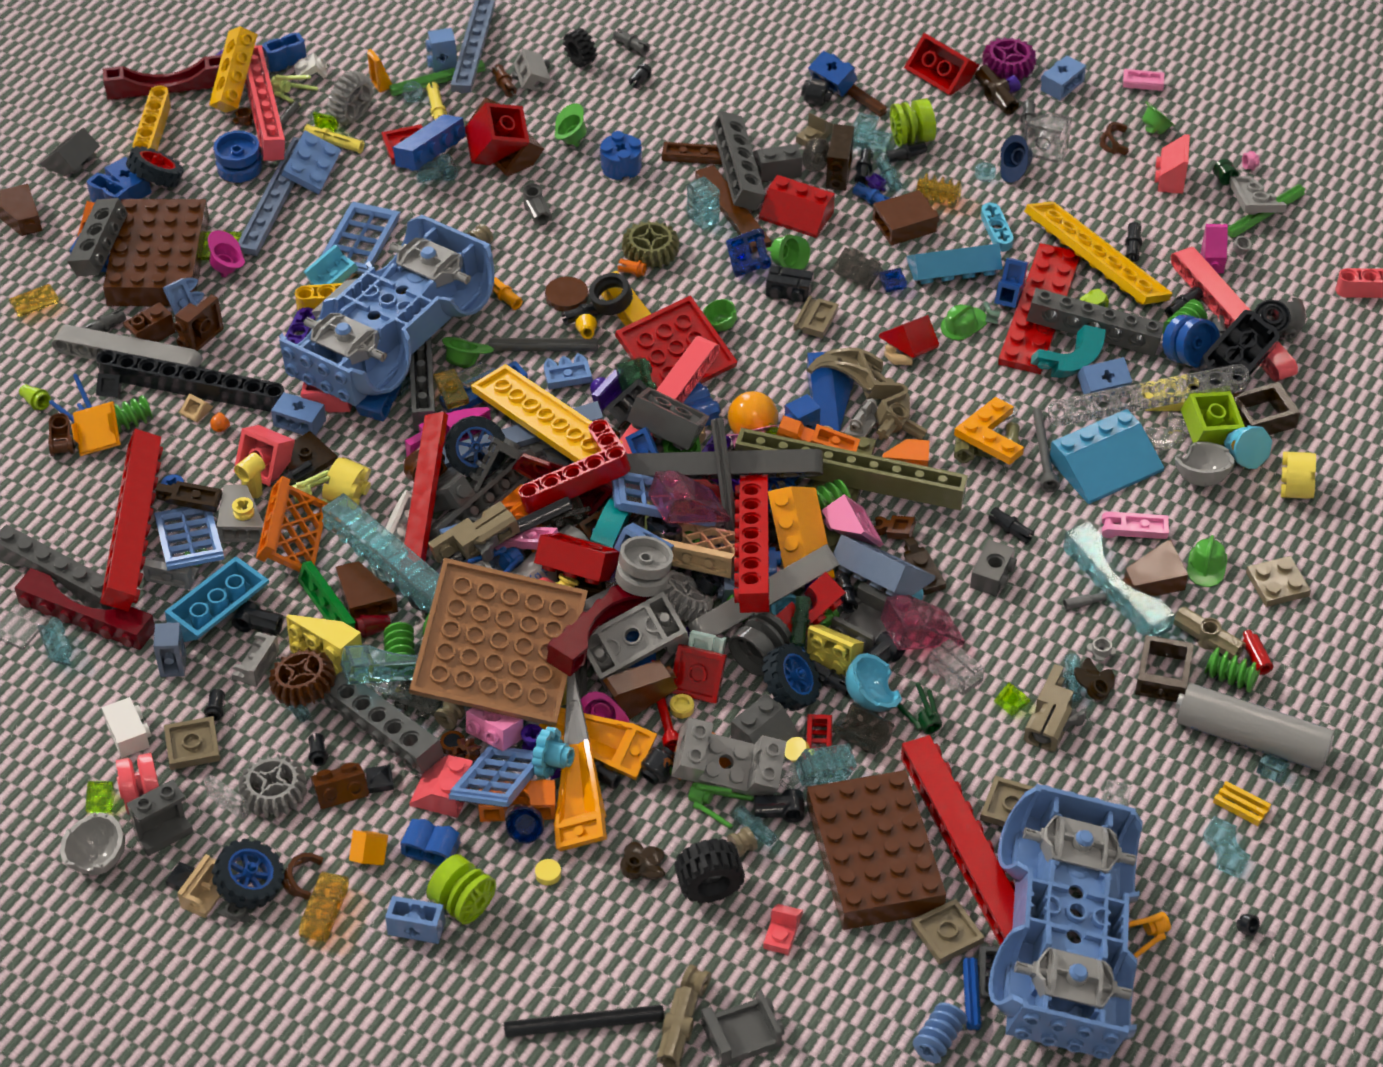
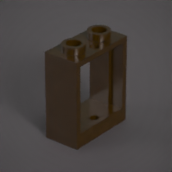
[826,124,855,191]
[1232,381,1300,435]
[1135,635,1194,702]

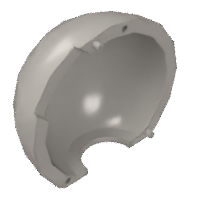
[1175,442,1235,487]
[60,812,126,875]

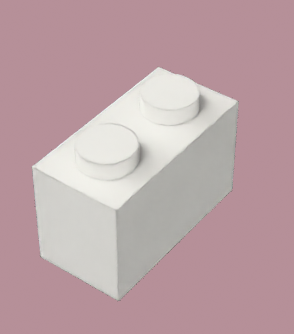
[102,697,151,758]

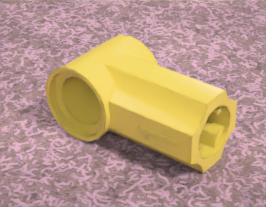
[234,453,266,498]

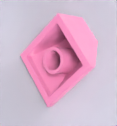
[822,494,884,547]

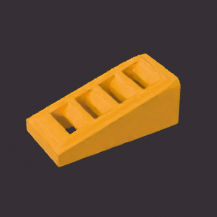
[367,49,392,93]

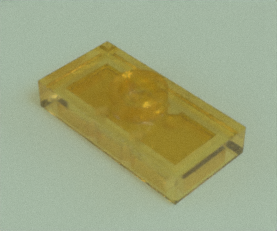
[9,284,59,317]
[433,368,469,410]

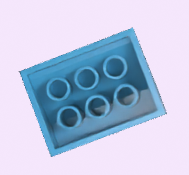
[1050,409,1164,504]

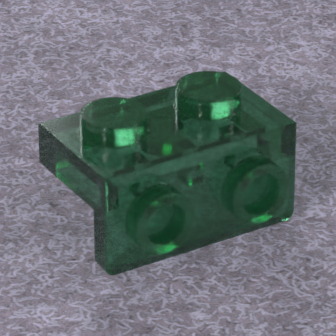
[615,357,657,393]

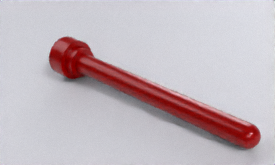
[651,660,679,752]

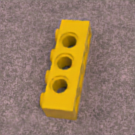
[209,26,258,113]

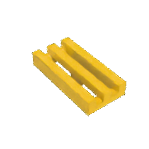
[1213,781,1271,826]

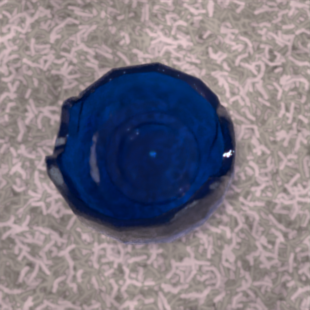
[506,805,545,844]

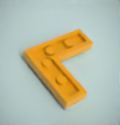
[954,397,1024,465]

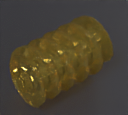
[916,173,962,206]

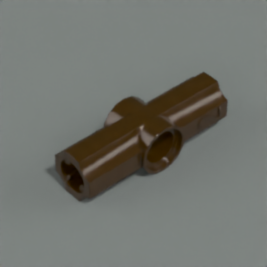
[975,65,1019,116]

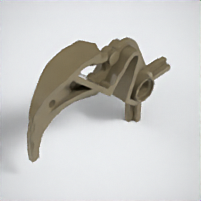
[806,347,928,440]

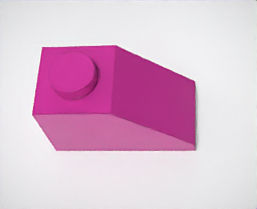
[1200,224,1228,274]

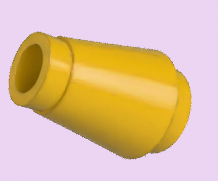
[575,314,597,339]

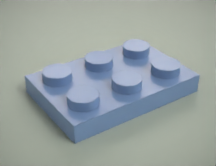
[281,130,342,195]

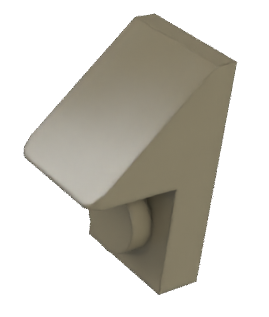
[796,113,834,151]

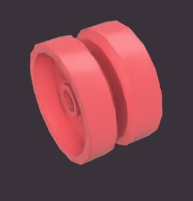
[116,752,159,815]

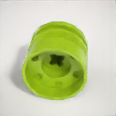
[890,98,936,147]
[426,854,496,924]

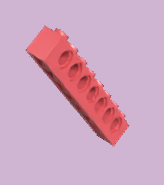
[245,45,285,161]

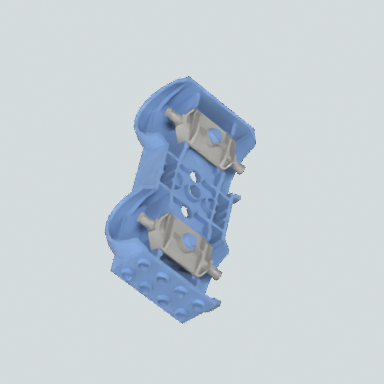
[279,214,495,406]
[988,784,1143,1060]

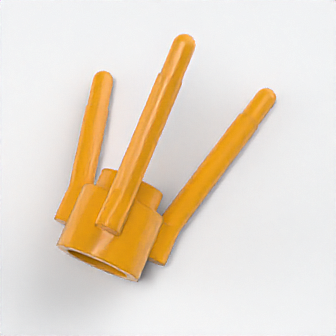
[1129,911,1171,958]

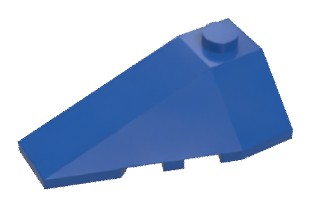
[807,352,854,432]

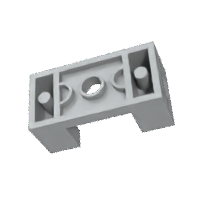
[586,591,689,690]
[671,717,787,797]

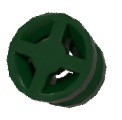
[1212,159,1239,186]

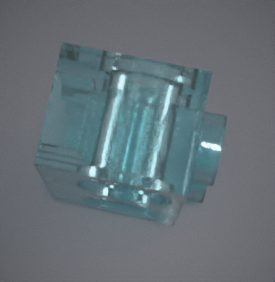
[687,176,720,230]
[794,744,857,786]

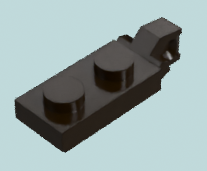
[155,481,222,513]
[903,537,946,595]

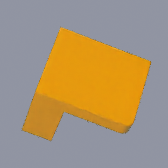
[349,830,388,865]

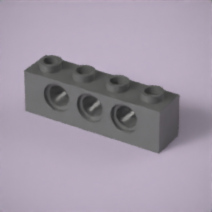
[67,198,128,276]

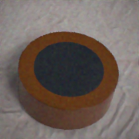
[440,731,465,755]

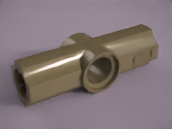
[1173,606,1246,659]
[657,986,699,1067]

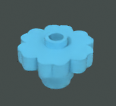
[532,726,575,779]

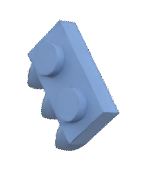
[163,278,204,315]
[544,353,592,390]

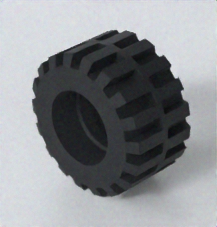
[674,839,745,903]

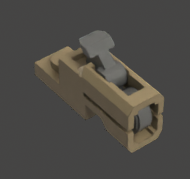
[428,501,520,563]
[1023,664,1087,752]

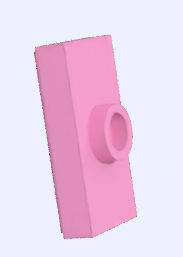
[1123,69,1165,91]

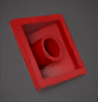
[879,315,939,358]

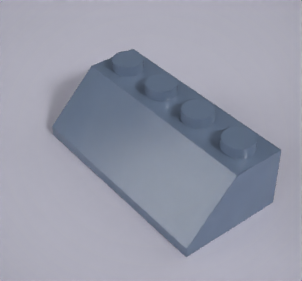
[833,534,936,598]

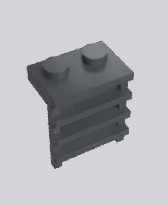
[469,435,524,492]

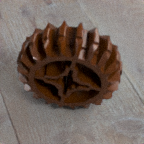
[269,648,336,708]

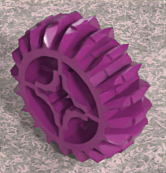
[982,37,1037,81]

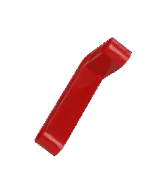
[518,419,631,514]

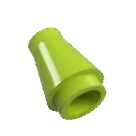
[19,384,51,410]

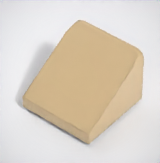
[179,393,213,423]

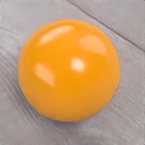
[728,391,778,434]

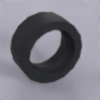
[589,273,633,315]

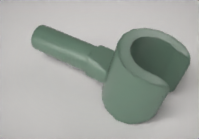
[983,301,1000,324]

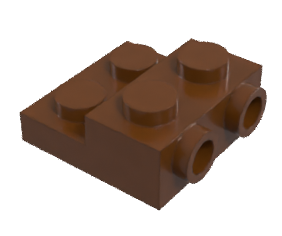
[173,294,224,351]

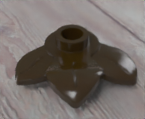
[1074,657,1115,702]
[620,841,665,880]

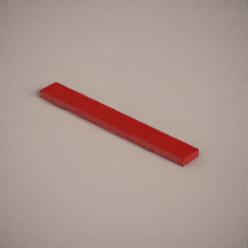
[398,412,448,587]

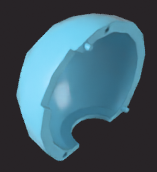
[845,653,902,712]

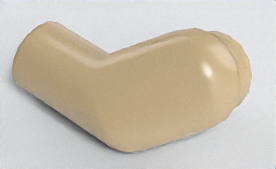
[884,343,913,366]

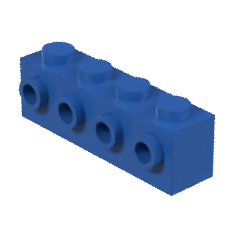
[393,114,466,171]

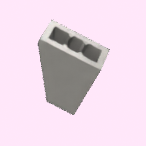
[216,485,264,543]

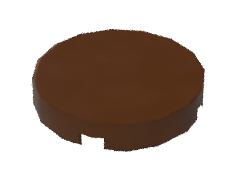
[545,276,588,312]

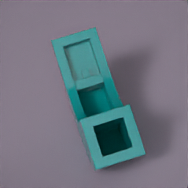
[1031,325,1106,378]
[590,497,632,548]

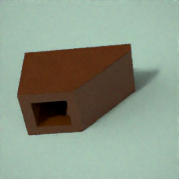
[123,302,175,342]

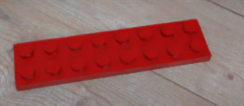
[998,243,1081,374]

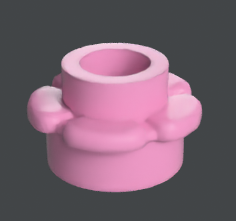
[1242,151,1260,171]

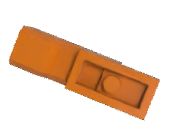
[776,415,860,452]

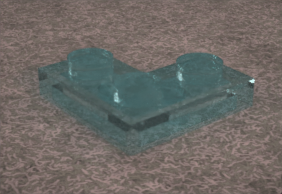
[853,112,892,153]

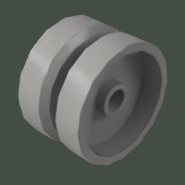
[615,536,673,597]

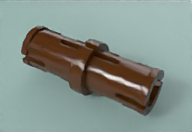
[491,64,517,97]

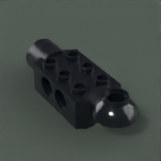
[1188,299,1291,394]

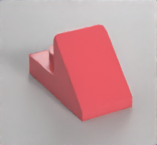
[763,904,803,955]

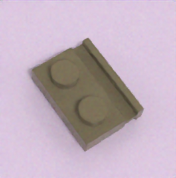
[793,296,839,339]

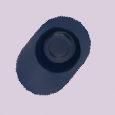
[1000,135,1033,183]

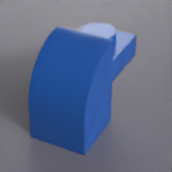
[994,257,1029,308]

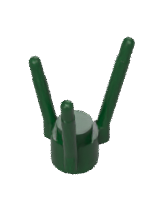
[896,682,942,734]

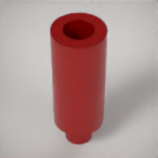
[1242,630,1274,675]

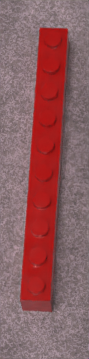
[100,428,163,612]
[901,735,1015,946]

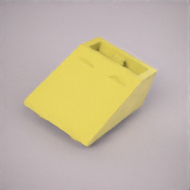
[286,615,364,675]

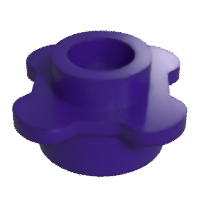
[865,173,887,192]

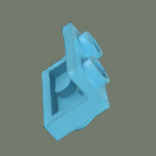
[304,245,358,285]

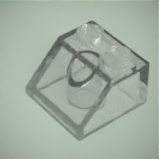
[1023,112,1072,164]

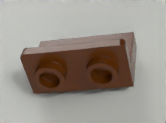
[310,762,369,809]

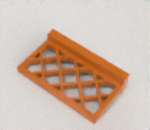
[256,476,328,572]

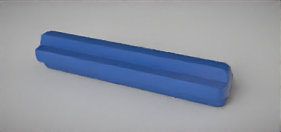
[963,957,981,1031]

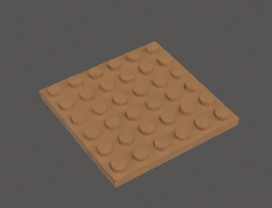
[409,558,588,727]

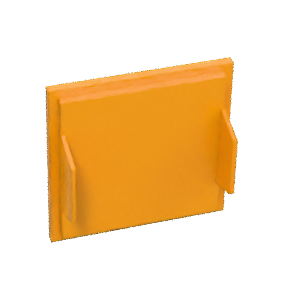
[71,401,121,456]

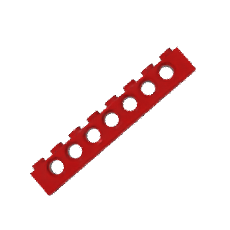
[734,474,769,613]

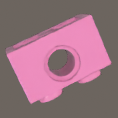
[466,708,523,751]

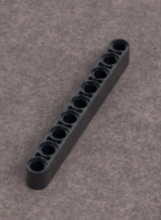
[96,350,285,412]

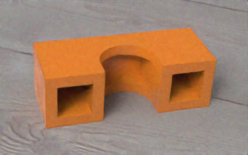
[478,779,556,822]

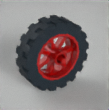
[126,146,184,187]

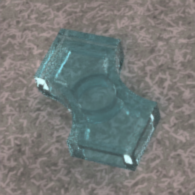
[1202,816,1251,878]

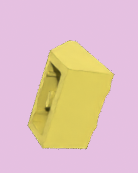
[807,624,864,676]

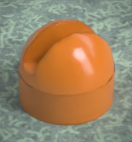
[210,412,230,432]

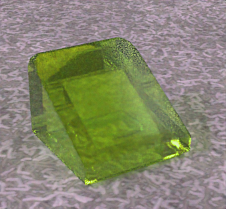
[313,112,339,132]
[994,682,1031,716]
[85,781,116,813]

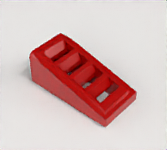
[806,714,833,763]

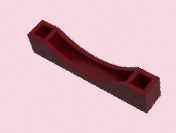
[102,55,222,100]
[14,568,155,650]
[546,585,656,677]

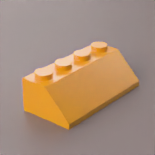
[768,486,835,579]

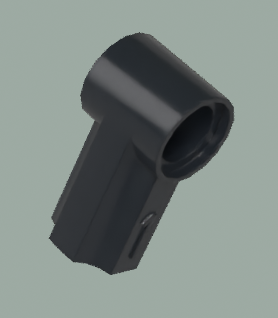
[231,600,284,635]
[866,631,906,663]
[754,789,805,823]

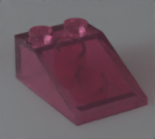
[648,470,730,523]
[881,595,965,650]

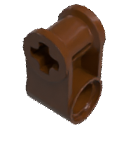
[48,413,75,457]

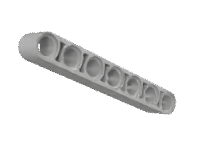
[52,325,202,367]
[687,544,840,636]

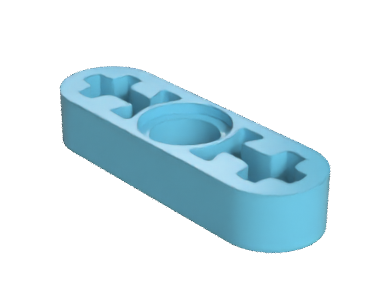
[981,203,1013,251]

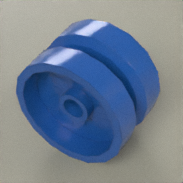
[213,131,263,183]
[1162,315,1220,368]

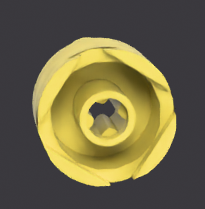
[1281,451,1316,499]
[322,457,371,511]

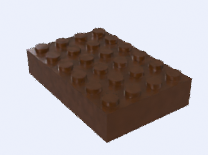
[103,199,209,306]
[806,770,946,930]

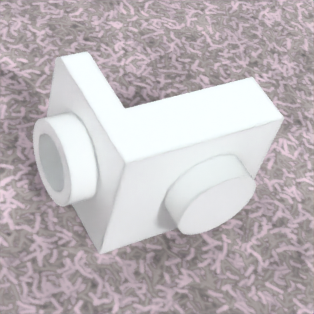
[294,52,327,82]

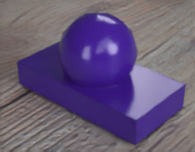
[590,368,628,414]

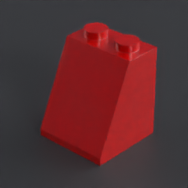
[465,102,530,165]

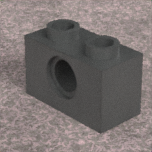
[970,539,1017,596]

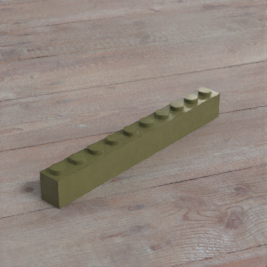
[735,428,968,511]

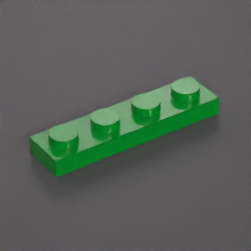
[297,561,356,629]

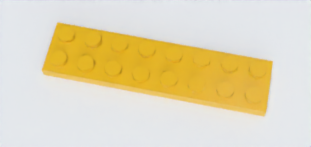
[1024,201,1173,305]
[471,364,623,462]

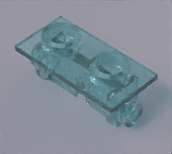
[37,617,73,666]

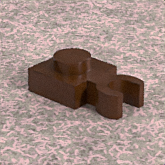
[874,515,916,540]

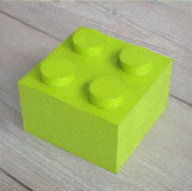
[1181,391,1245,445]

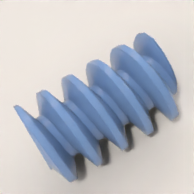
[913,1003,968,1063]

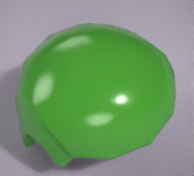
[703,299,737,332]

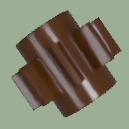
[450,738,482,763]

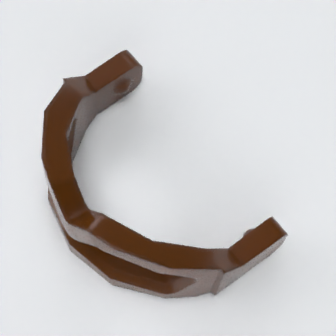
[1099,122,1129,155]
[282,852,323,900]

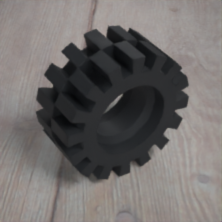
[563,28,597,68]

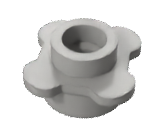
[1087,637,1116,662]

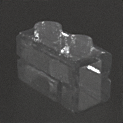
[928,638,985,696]

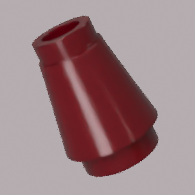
[354,615,391,639]

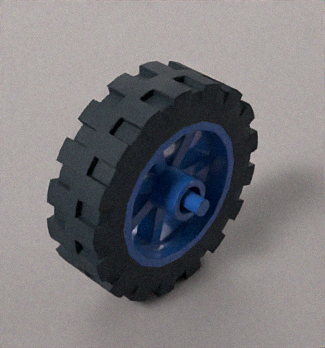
[444,416,506,477]
[762,643,821,711]
[212,839,284,909]

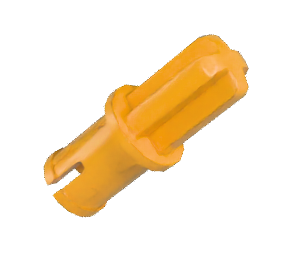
[492,277,523,310]

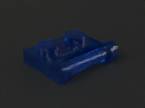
[726,228,772,278]

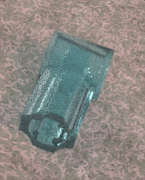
[415,154,459,183]

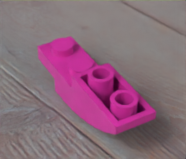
[405,407,491,457]

